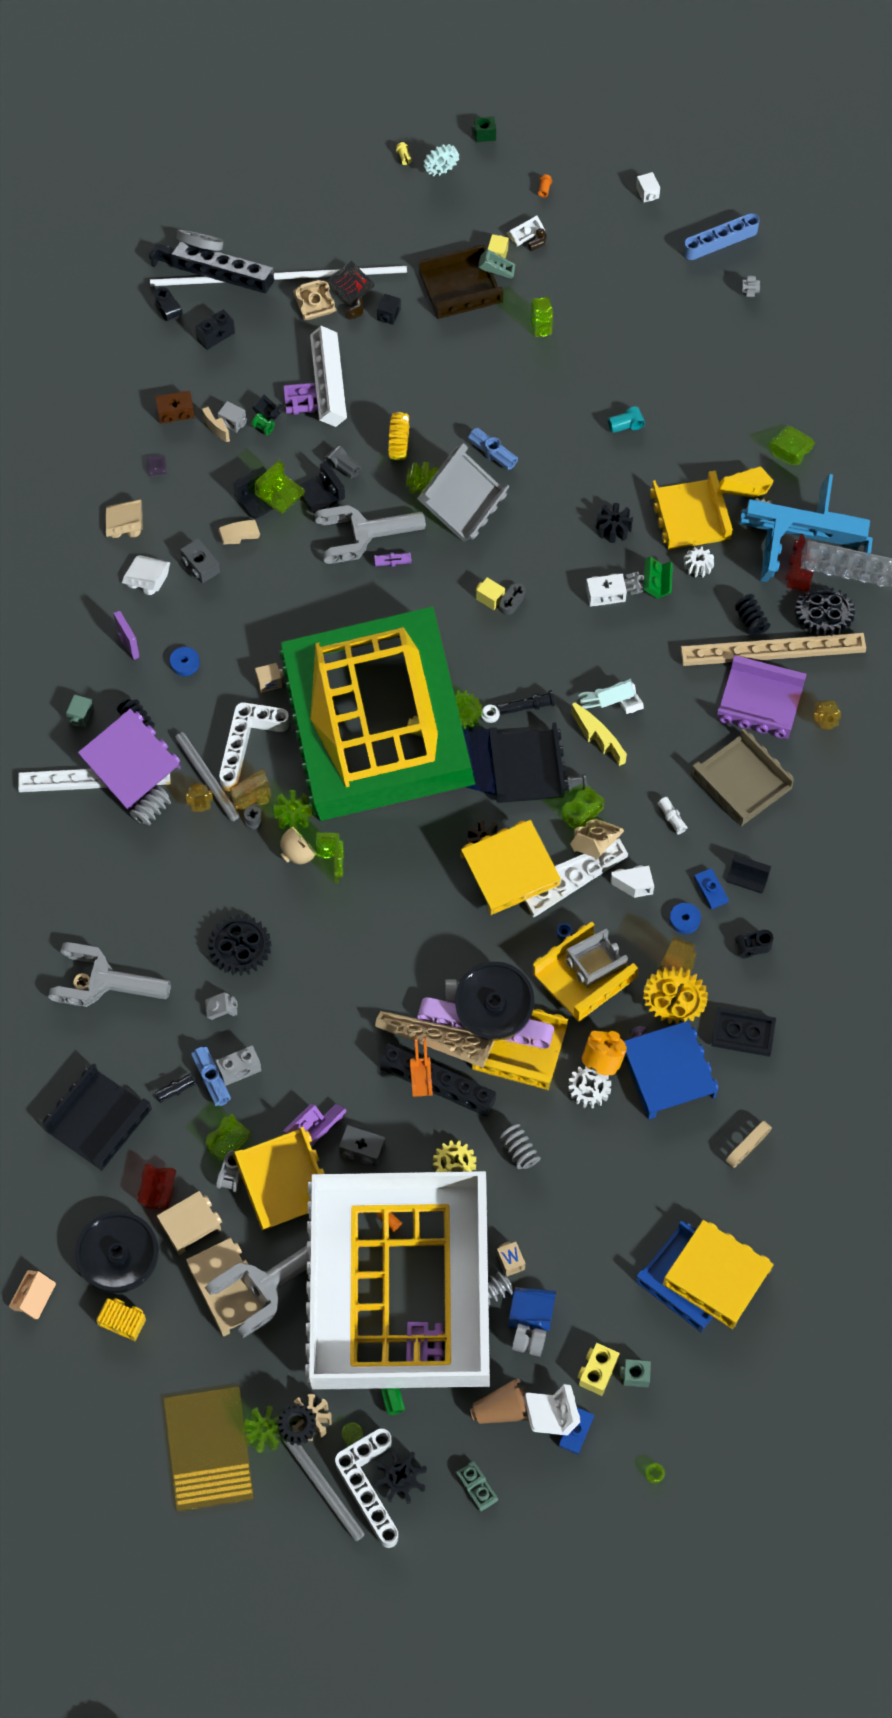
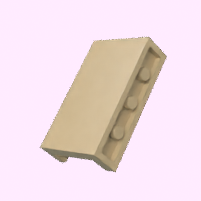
[186,1238,264,1337]

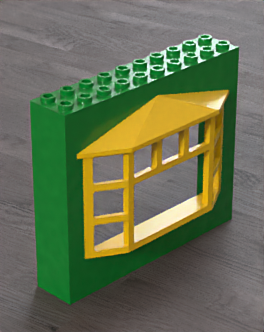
[279,606,476,821]

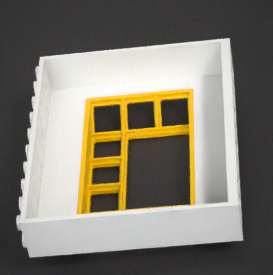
[305,1171,490,1389]

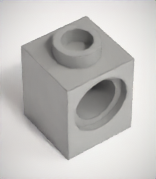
[218,401,247,433]

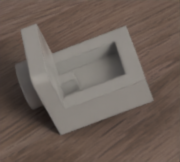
[205,992,238,1020]

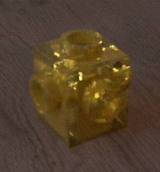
[813,700,841,730]
[185,783,213,812]

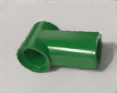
[380,1388,405,1415]

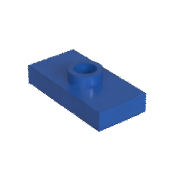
[694,868,729,909]
[559,1408,594,1455]

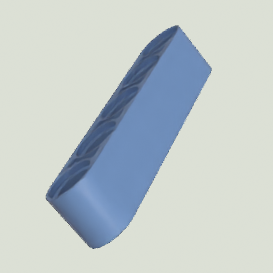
[683,213,760,260]

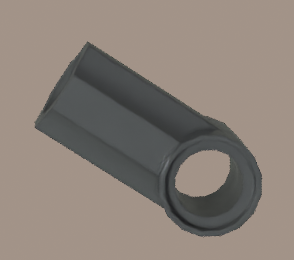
[324,445,361,478]

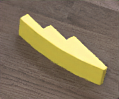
[571,703,627,766]

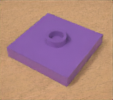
[113,611,139,660]

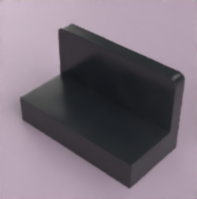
[726,854,771,894]

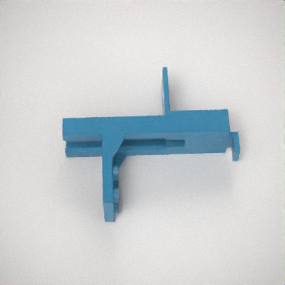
[740,474,873,582]

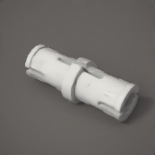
[657,797,688,834]

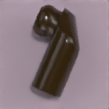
[527,228,547,251]
[345,298,363,319]

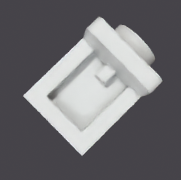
[618,683,644,714]

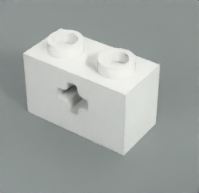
[586,574,627,607]

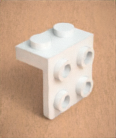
[524,1384,580,1435]

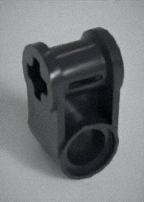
[155,287,182,321]
[734,929,774,958]

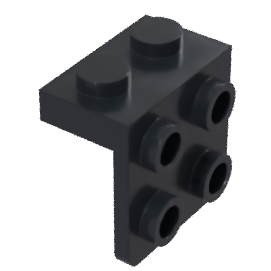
[233,466,283,519]

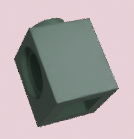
[66,694,94,727]
[620,1359,651,1387]

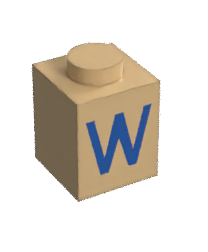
[255,663,284,693]
[497,1242,525,1277]

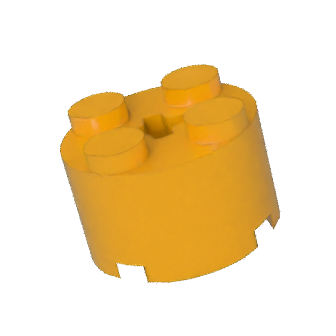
[582,1031,627,1075]

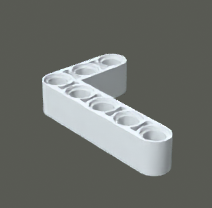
[220,703,289,791]
[335,1429,398,1548]

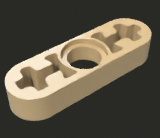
[726,1121,772,1168]

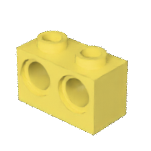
[577,1343,620,1396]

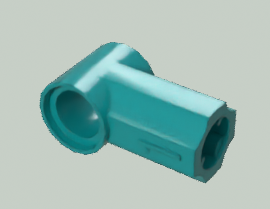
[607,406,645,433]

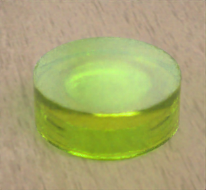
[342,1423,363,1445]

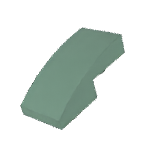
[456,1461,499,1512]

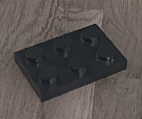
[711,1008,776,1057]

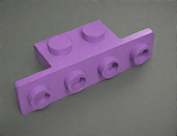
[283,1103,347,1148]

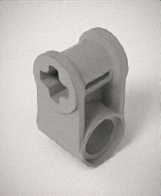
[216,1151,241,1193]

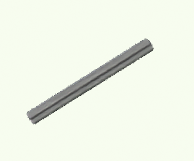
[175,732,240,822]
[283,1439,364,1541]

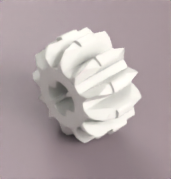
[683,547,714,578]

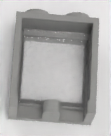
[565,929,628,988]

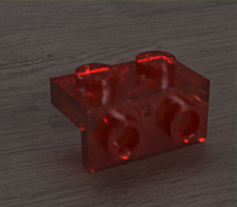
[137,1164,176,1209]

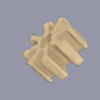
[290,1394,332,1441]

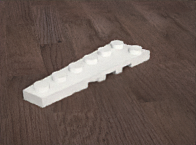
[525,839,628,917]

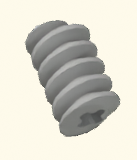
[130,785,171,826]
[500,1124,541,1169]
[488,1271,513,1305]

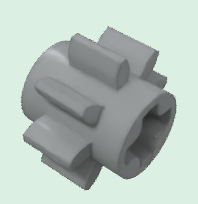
[742,276,760,297]
[624,571,644,595]

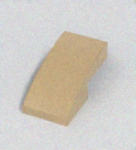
[202,407,230,442]
[218,520,260,544]

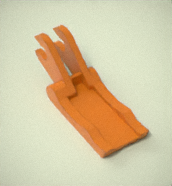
[410,1037,433,1097]

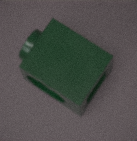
[471,116,496,142]

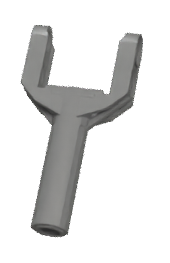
[314,505,426,564]
[48,942,171,1007]
[205,1245,311,1338]

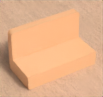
[9,1270,56,1319]

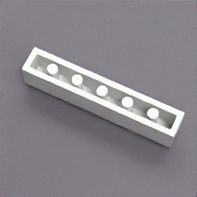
[310,326,347,427]

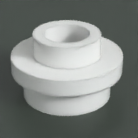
[481,705,500,723]

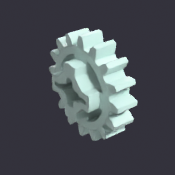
[424,144,459,176]

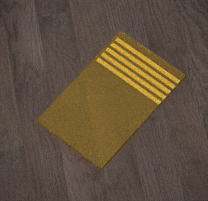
[164,1387,254,1512]

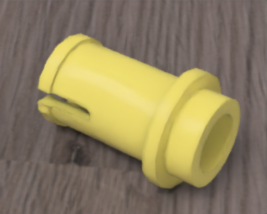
[396,142,412,165]

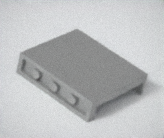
[417,443,509,542]

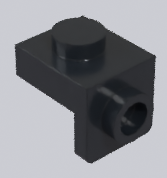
[149,244,175,267]
[252,395,283,420]

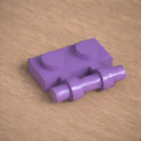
[284,383,318,415]
[406,1322,445,1362]

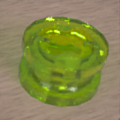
[645,1463,665,1484]

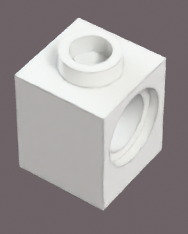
[636,172,660,203]

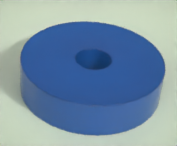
[170,647,200,676]
[670,903,701,934]

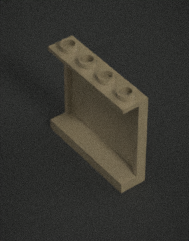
[691,728,794,826]

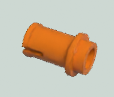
[538,174,552,197]
[377,1212,402,1232]

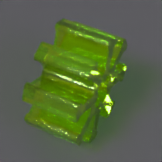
[406,462,440,494]
[274,790,313,830]
[243,1406,283,1453]

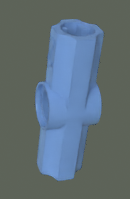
[468,428,518,470]
[191,1047,231,1106]

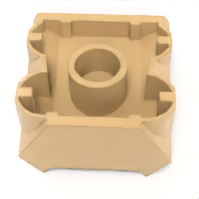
[293,280,337,320]
[106,499,143,538]
[570,818,624,860]

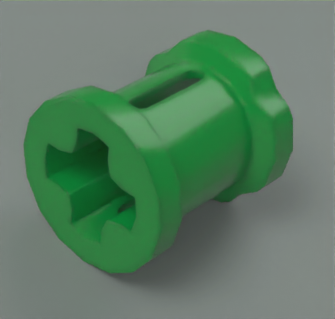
[252,413,275,435]

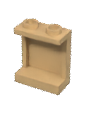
[157,1191,222,1255]

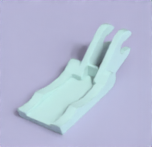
[578,679,635,709]

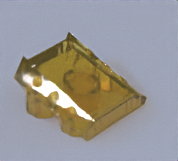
[229,769,271,809]

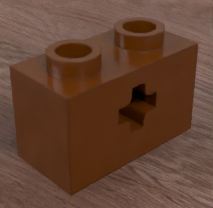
[155,390,195,424]

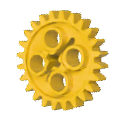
[643,966,708,1024]

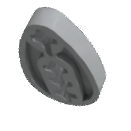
[176,230,224,251]

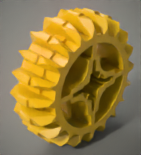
[388,412,409,460]

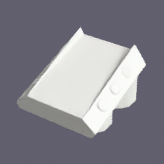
[122,555,170,595]

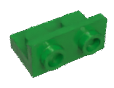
[643,557,673,599]

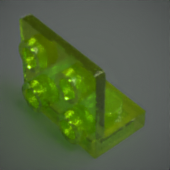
[255,460,305,514]
[316,833,344,884]

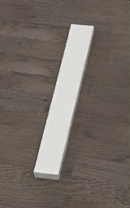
[18,769,171,792]

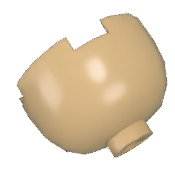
[280,827,317,865]

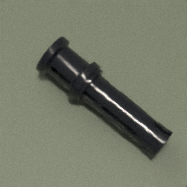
[497,690,555,716]

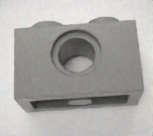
[216,1045,261,1086]

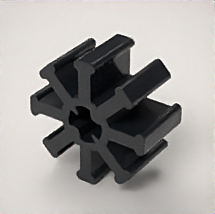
[596,503,633,543]

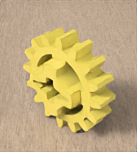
[433,1140,476,1172]

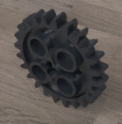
[795,586,855,636]
[208,915,272,976]

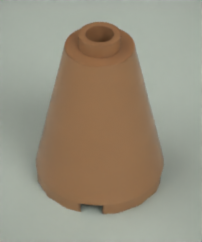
[470,1378,529,1424]

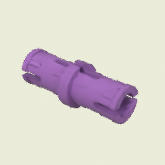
[374,552,411,567]

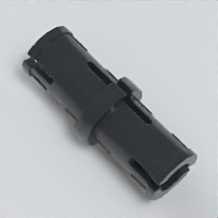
[155,1073,196,1103]

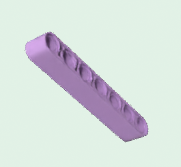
[417,998,554,1049]

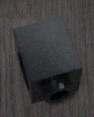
[377,294,401,325]

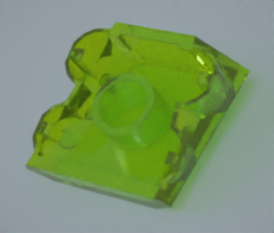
[768,426,816,465]

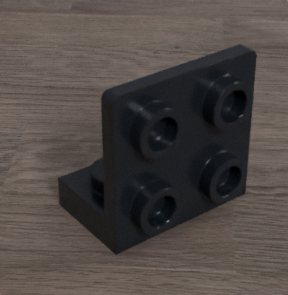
[297,461,345,514]

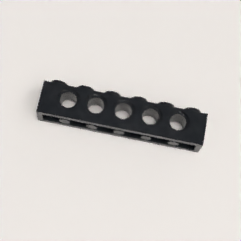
[172,242,274,294]
[379,1043,496,1117]

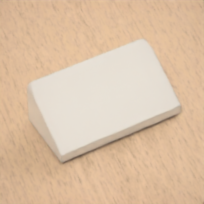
[506,216,545,246]

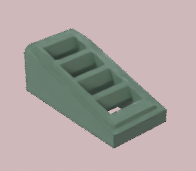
[478,249,515,279]

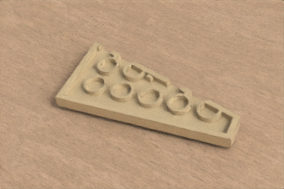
[375,1011,495,1068]

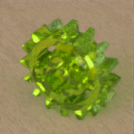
[454,690,482,729]

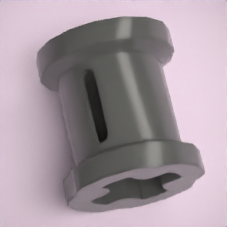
[566,774,587,793]
[244,806,262,830]

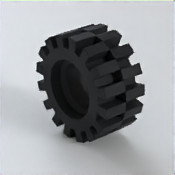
[277,1403,316,1446]

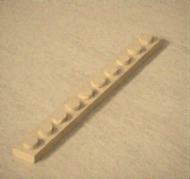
[681,633,866,666]

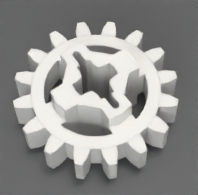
[568,1066,611,1108]

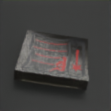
[326,260,374,307]

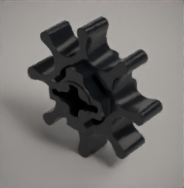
[375,1450,427,1504]

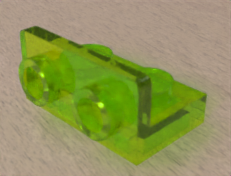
[205,1114,251,1162]

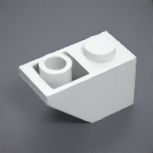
[610,865,654,898]

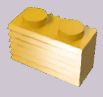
[96,1298,146,1341]

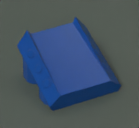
[508,1287,556,1331]

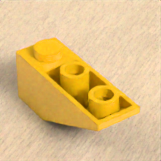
[717,466,774,498]

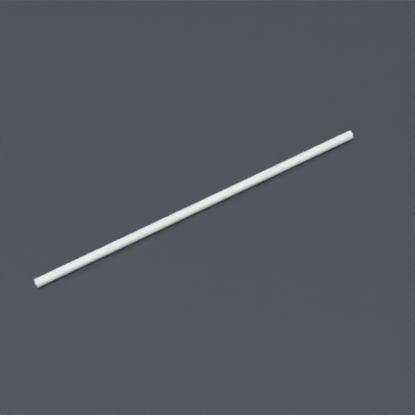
[150,266,407,286]

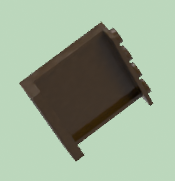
[419,245,503,319]

